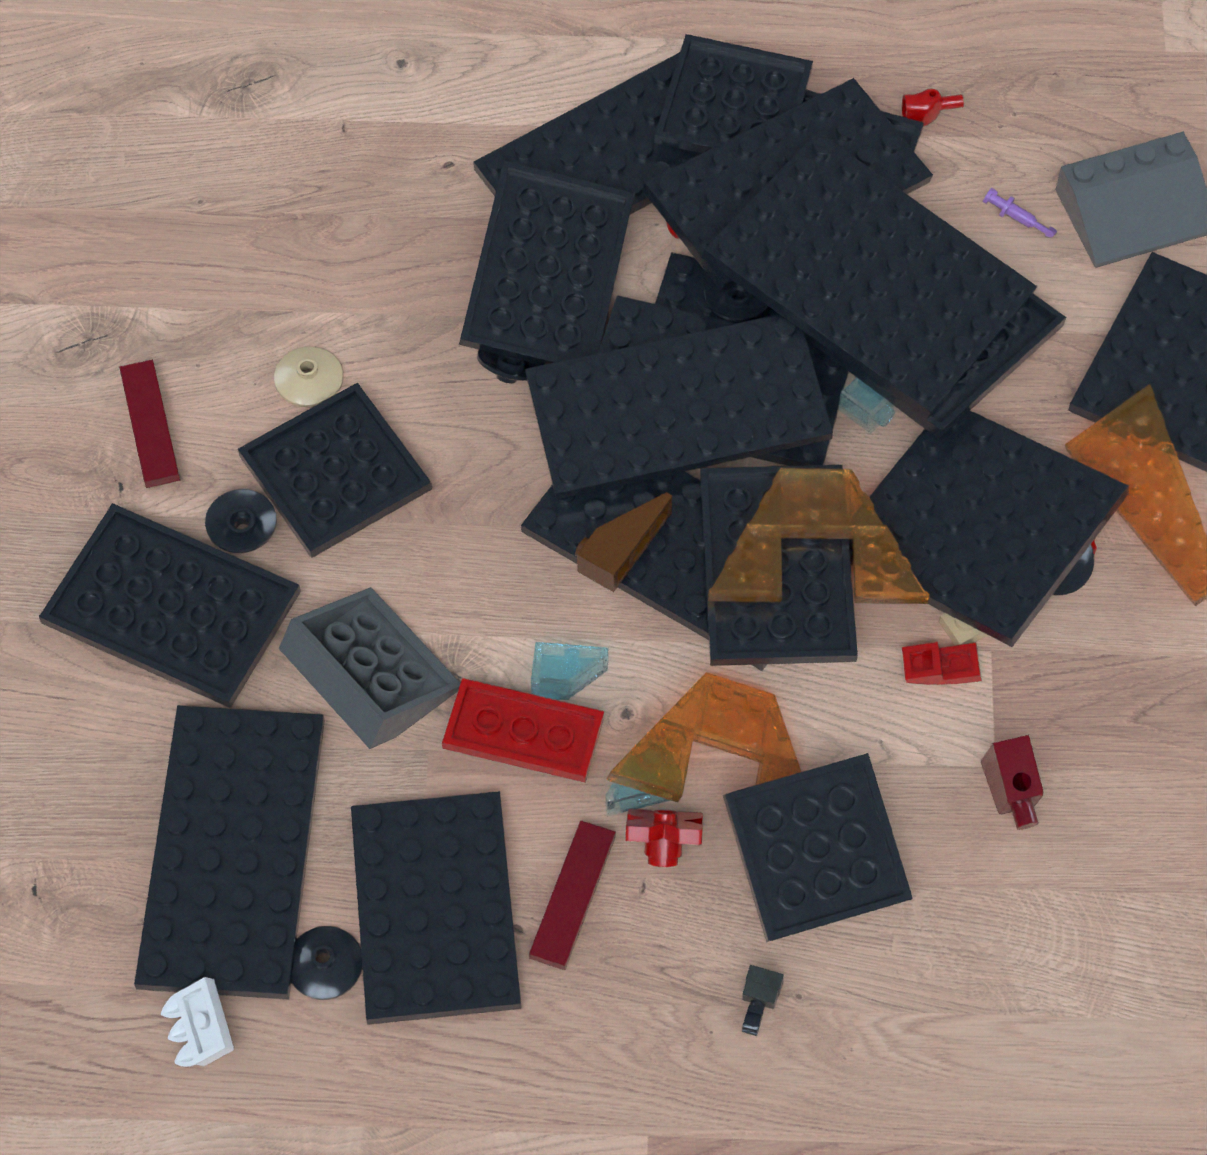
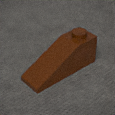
[575,492,672,593]

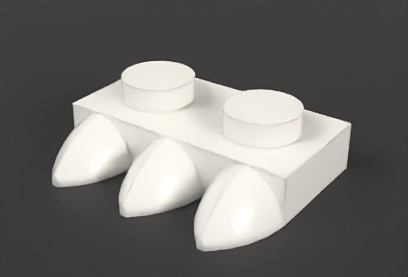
[161,977,234,1067]

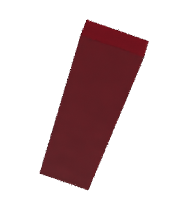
[119,359,180,488]
[529,820,616,971]

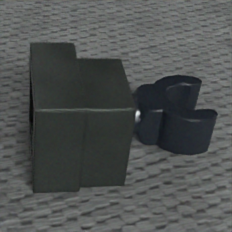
[742,964,784,1036]

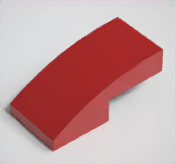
[902,642,982,685]

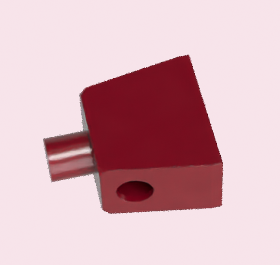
[981,735,1044,830]

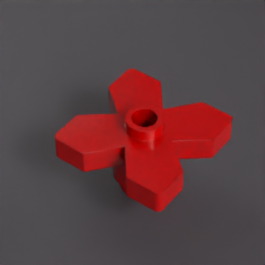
[625,809,703,867]

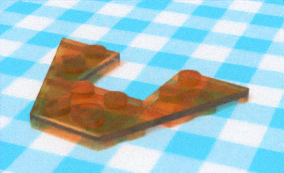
[708,468,929,604]
[607,672,801,803]

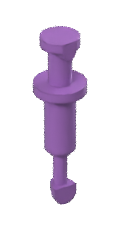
[983,188,1057,237]

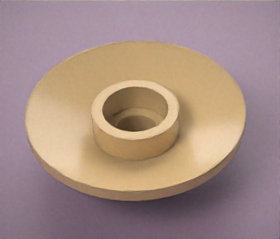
[274,347,343,407]

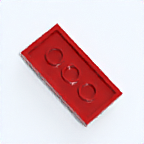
[442,678,604,783]

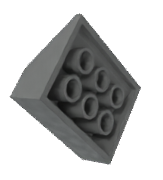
[1055,131,1207,268]
[279,587,460,749]

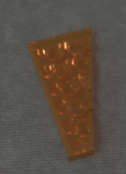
[1065,384,1207,606]

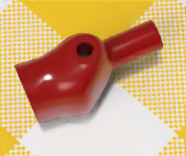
[902,89,964,126]

